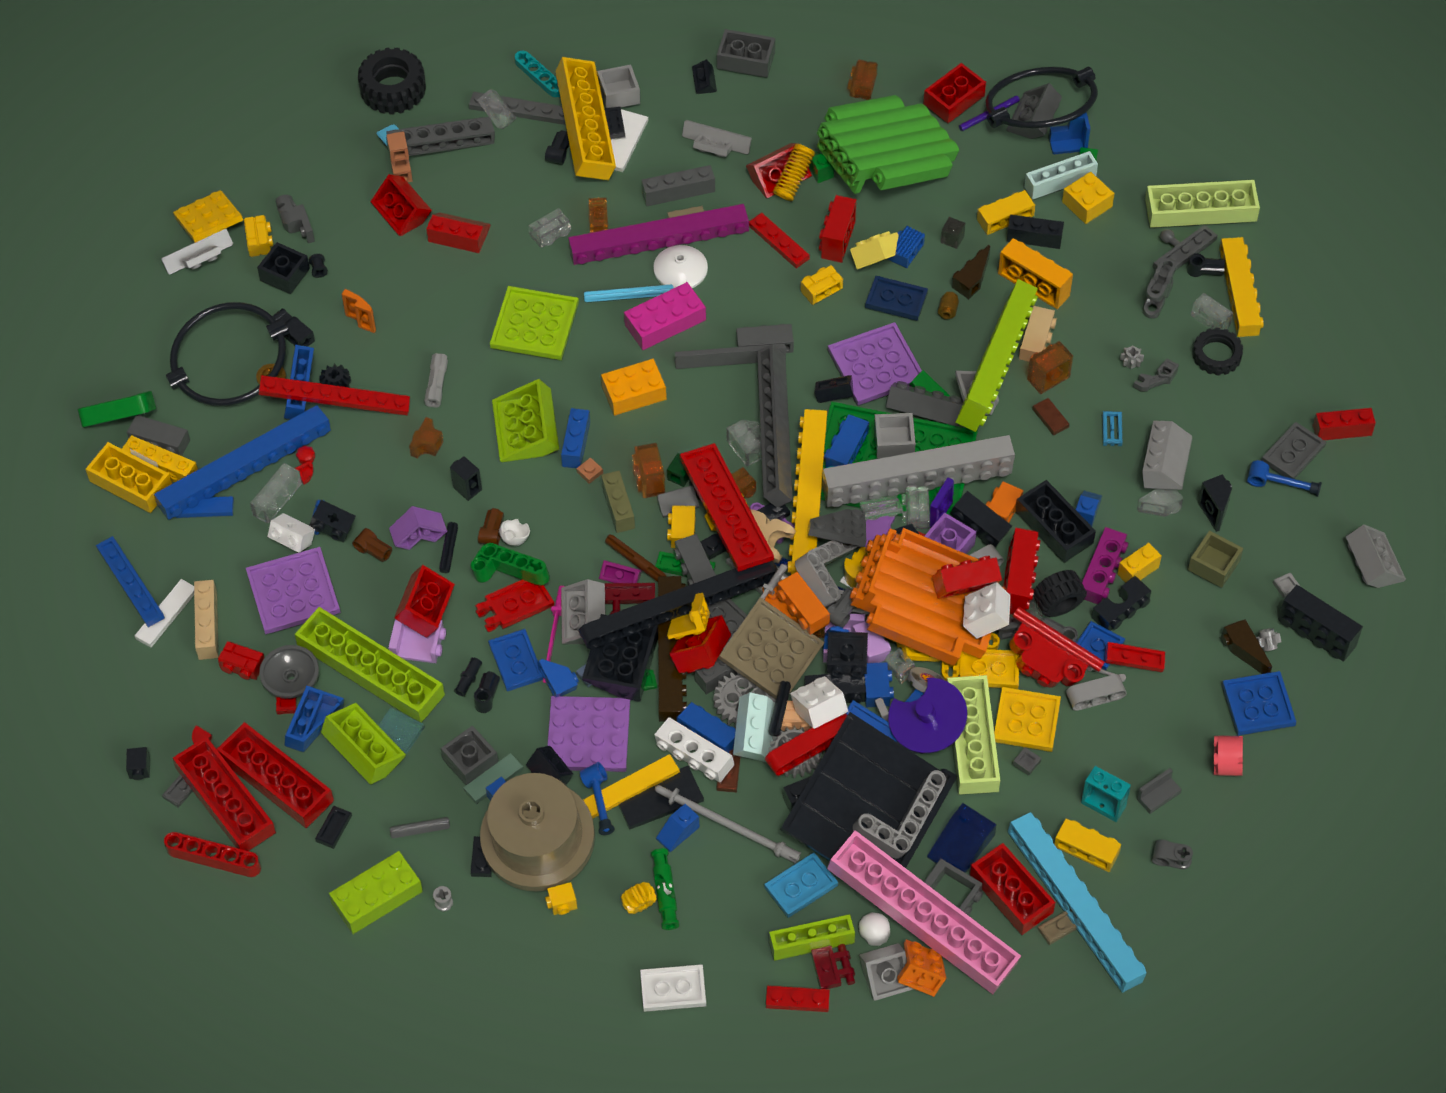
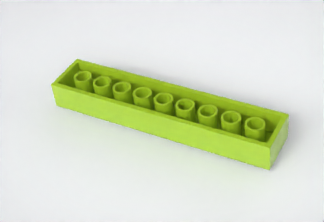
[955,279,1038,432]

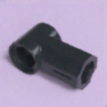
[545,130,569,165]
[1187,253,1225,277]
[474,671,500,713]

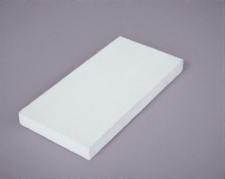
[611,109,648,172]

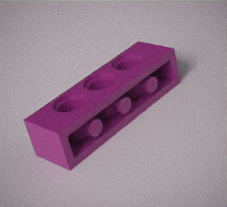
[1082,527,1129,604]

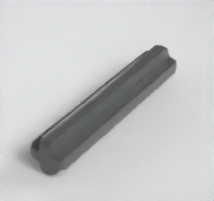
[390,817,450,838]

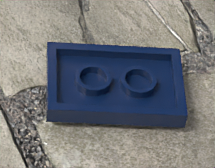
[865,276,928,321]

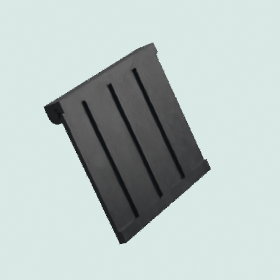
[780,712,958,868]

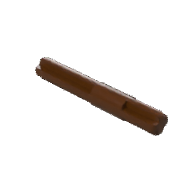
[605,534,666,582]

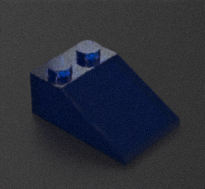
[927,803,997,873]

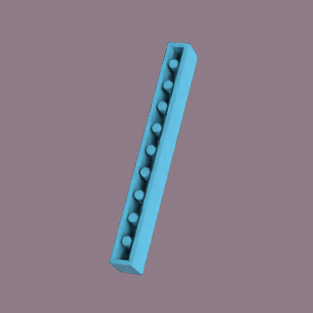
[1008,812,1147,993]

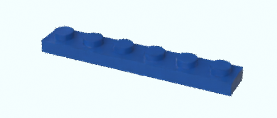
[96,536,165,627]

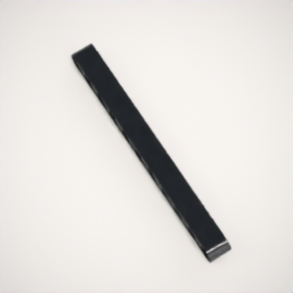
[578,560,778,649]

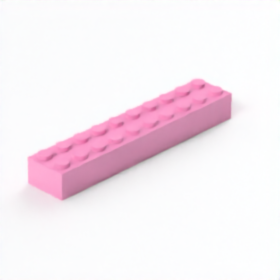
[827,830,1021,994]

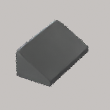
[657,485,699,518]

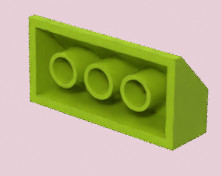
[321,703,406,785]

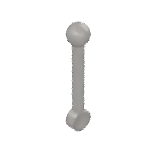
[1087,666,1126,682]

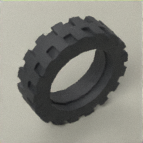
[1192,328,1243,376]

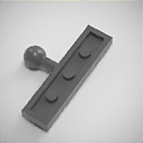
[1153,225,1218,272]

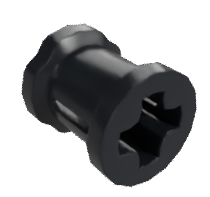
[309,254,328,278]

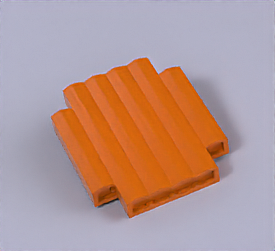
[849,528,1005,666]

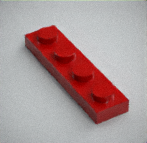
[749,212,810,269]

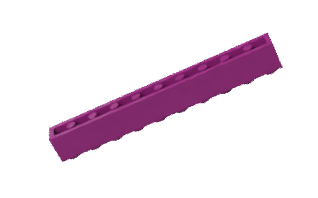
[568,204,749,265]

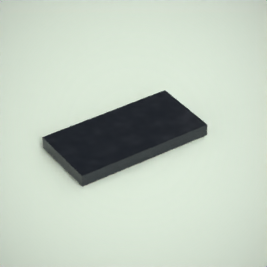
[618,766,704,830]

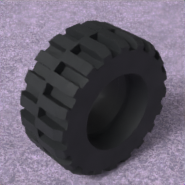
[358,47,426,114]

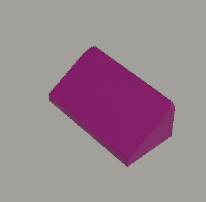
[599,560,642,583]

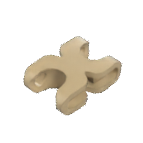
[750,509,796,563]

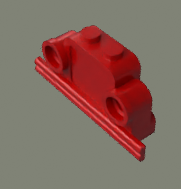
[1009,606,1105,688]

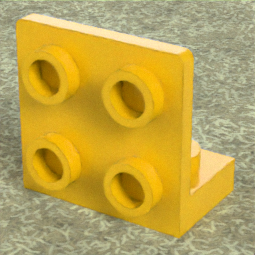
[667,593,710,639]

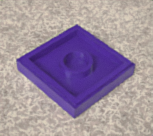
[929,477,954,528]

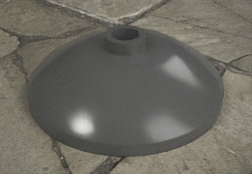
[260,645,319,698]

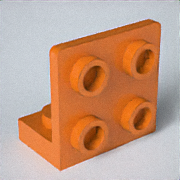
[897,939,946,997]

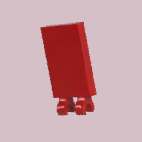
[475,580,554,632]

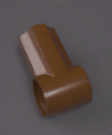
[478,508,504,545]
[352,528,392,562]

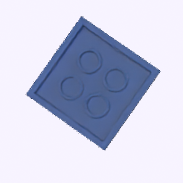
[1222,671,1296,736]

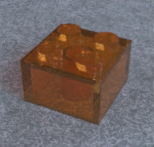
[1027,341,1073,394]
[632,443,665,498]

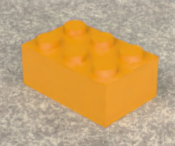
[601,358,667,416]

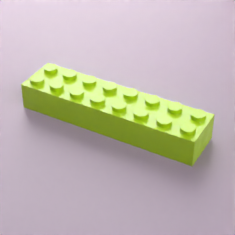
[294,607,445,724]

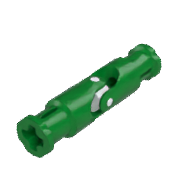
[651,848,679,930]

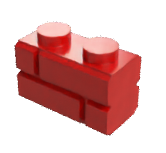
[218,641,265,680]

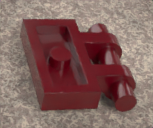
[811,944,855,989]

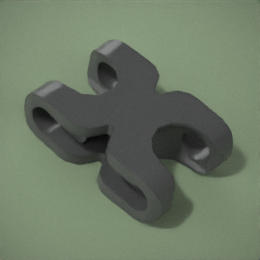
[1143,258,1177,318]

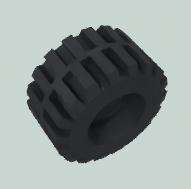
[1033,570,1087,617]

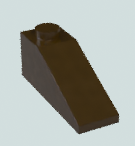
[1221,619,1272,674]

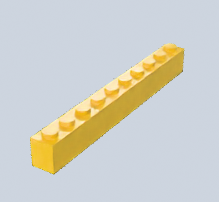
[788,409,827,575]

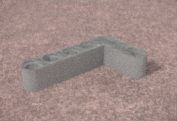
[795,540,860,608]
[853,770,946,859]

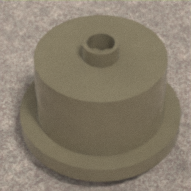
[480,773,595,891]

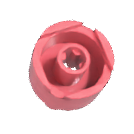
[1214,735,1243,776]

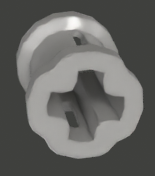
[433,886,453,912]

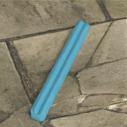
[584,284,674,302]

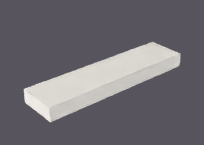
[135,579,194,648]

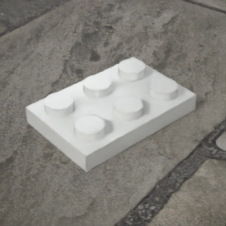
[640,965,706,1012]

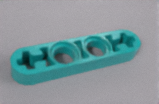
[515,50,560,98]

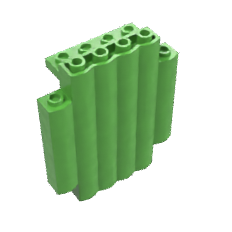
[817,95,959,194]

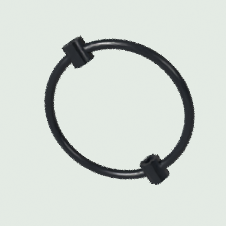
[985,66,1098,129]
[166,302,290,406]

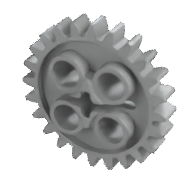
[713,672,776,728]

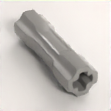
[424,353,448,408]

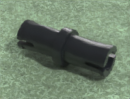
[454,657,482,697]

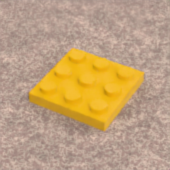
[173,190,243,243]
[994,687,1061,752]

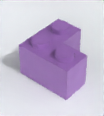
[389,506,447,550]

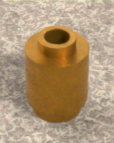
[938,292,959,319]

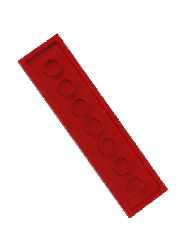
[680,443,774,572]

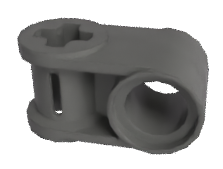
[1152,840,1193,870]

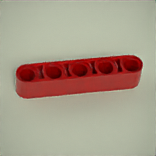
[765,713,847,776]
[164,832,261,877]

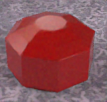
[296,446,316,464]

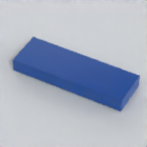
[176,496,234,518]

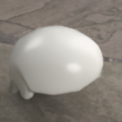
[499,519,530,546]
[859,912,890,946]

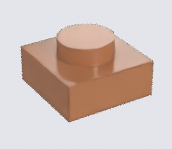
[576,458,603,484]

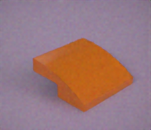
[342,289,376,333]

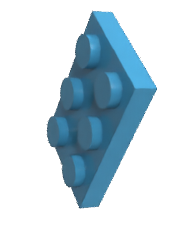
[764,853,838,918]

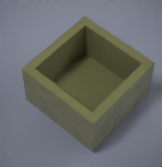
[1188,530,1244,588]

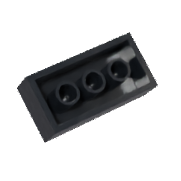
[1015,480,1096,563]
[1278,584,1363,662]

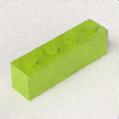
[769,914,855,961]

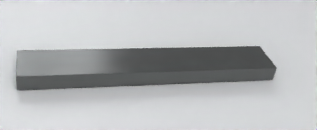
[675,343,786,369]

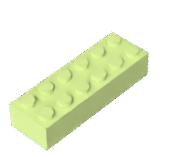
[1145,180,1260,228]
[947,675,1000,794]

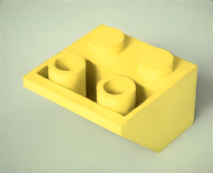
[850,231,898,269]

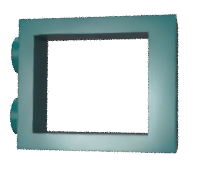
[1081,766,1131,822]

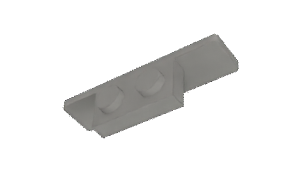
[682,120,752,157]
[161,229,233,274]

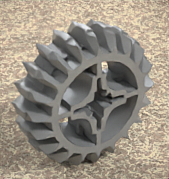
[769,725,822,779]

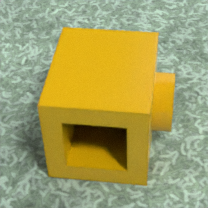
[545,882,577,915]

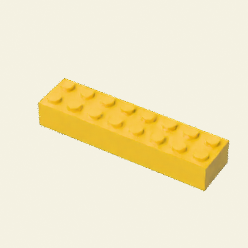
[555,57,616,180]

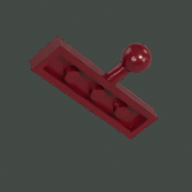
[605,583,655,615]

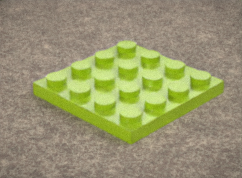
[490,286,579,360]

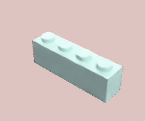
[1024,151,1098,200]

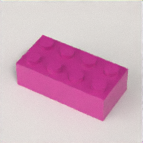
[624,282,706,350]

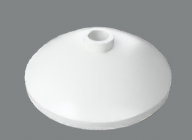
[654,245,708,288]

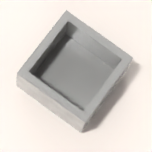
[597,65,640,108]
[874,413,916,458]

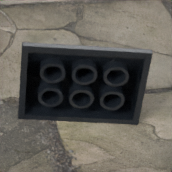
[582,614,658,702]

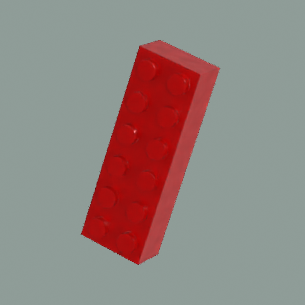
[217,722,334,828]
[173,736,276,851]

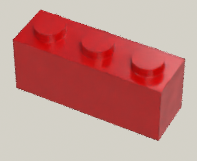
[1313,408,1376,440]

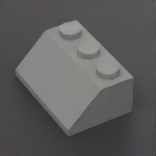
[1346,524,1406,588]
[561,579,605,644]

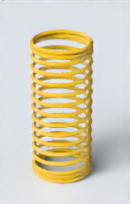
[773,144,815,201]

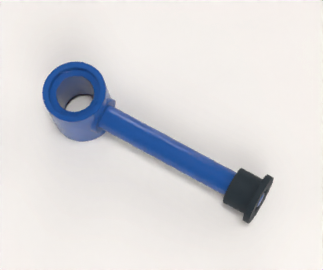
[1247,460,1322,497]
[580,762,615,835]

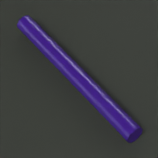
[959,95,1020,131]

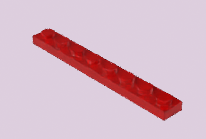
[259,375,410,416]

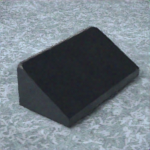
[692,59,717,94]
[815,375,854,403]

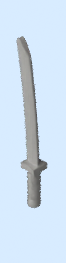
[723,564,788,650]

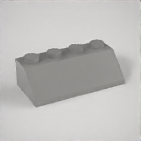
[1143,420,1192,490]

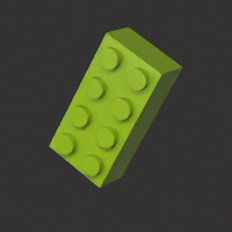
[329,851,423,934]

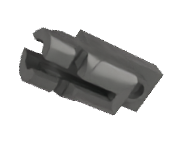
[276,195,315,243]

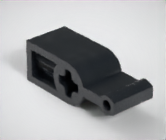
[273,308,315,347]

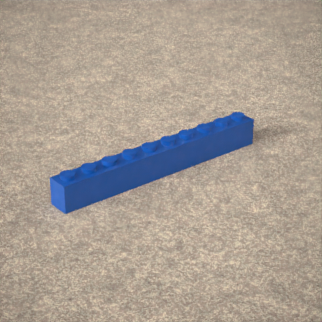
[154,405,331,520]

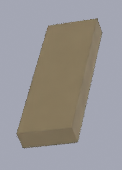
[1038,909,1077,945]

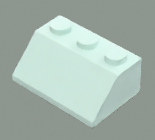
[733,692,775,762]

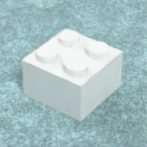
[963,582,1010,639]
[790,676,848,729]

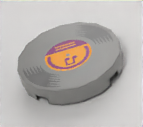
[908,667,944,693]

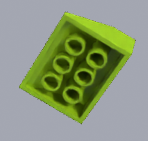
[492,379,559,462]

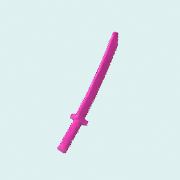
[543,586,565,683]

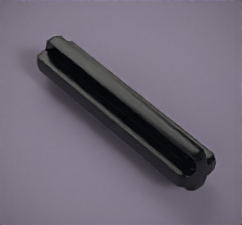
[439,522,458,573]
[769,681,791,737]

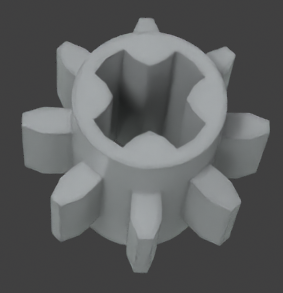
[1120,345,1144,369]
[1256,628,1281,651]

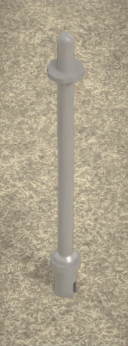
[655,785,802,864]

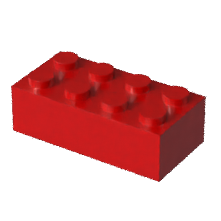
[1003,528,1041,615]
[970,843,1056,935]

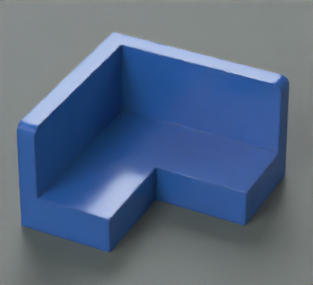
[1049,112,1090,155]

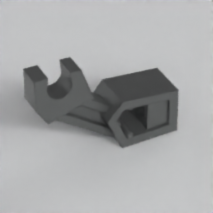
[1133,358,1179,391]

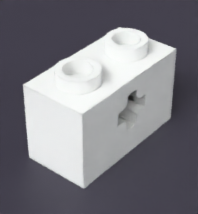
[267,513,315,552]

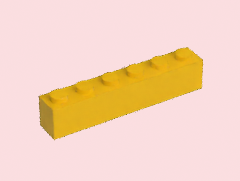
[1219,237,1264,337]

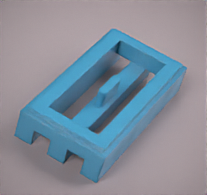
[1102,411,1122,446]

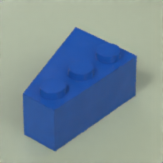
[285,686,344,752]

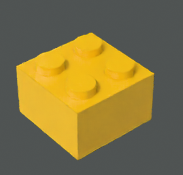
[1062,172,1115,224]

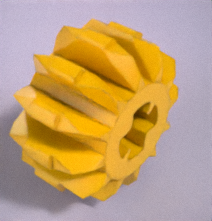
[621,882,657,914]

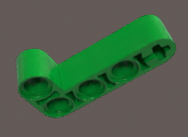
[77,391,156,427]
[471,543,550,585]

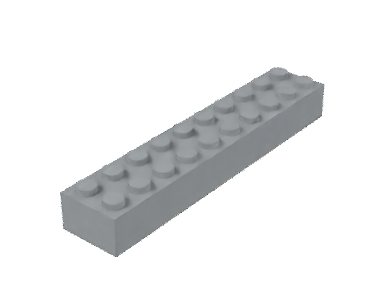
[822,435,1015,507]

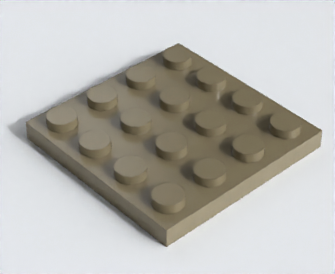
[718,597,825,699]

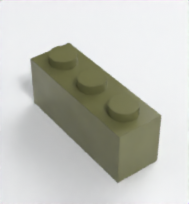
[601,470,635,533]

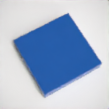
[1077,621,1125,671]

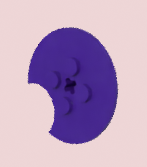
[888,678,968,753]

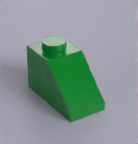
[806,150,834,183]

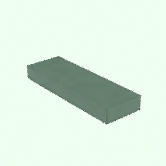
[463,753,523,804]

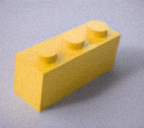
[977,190,1035,235]
[1054,819,1121,872]

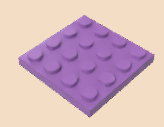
[828,322,922,405]
[246,547,341,635]
[548,696,630,772]

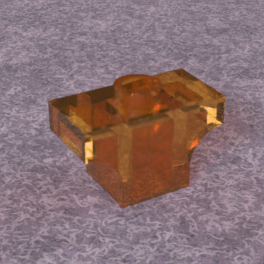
[589,198,608,233]
[409,417,444,459]

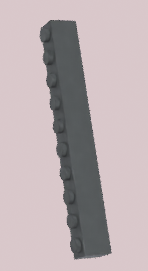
[757,344,793,507]

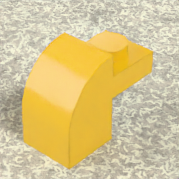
[844,547,868,588]

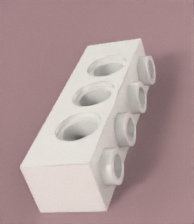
[654,717,734,782]

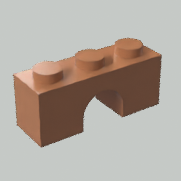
[386,131,413,182]

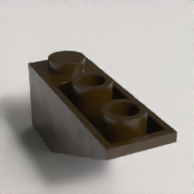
[952,245,990,300]

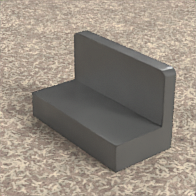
[1137,768,1182,814]

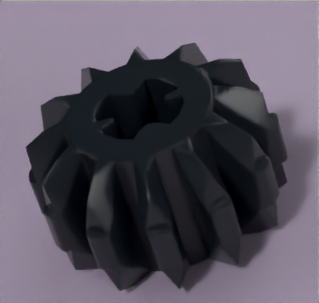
[319,363,351,387]

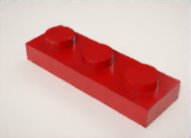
[1105,642,1165,672]
[766,986,830,1012]

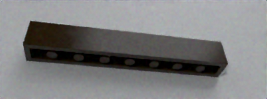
[658,576,687,722]

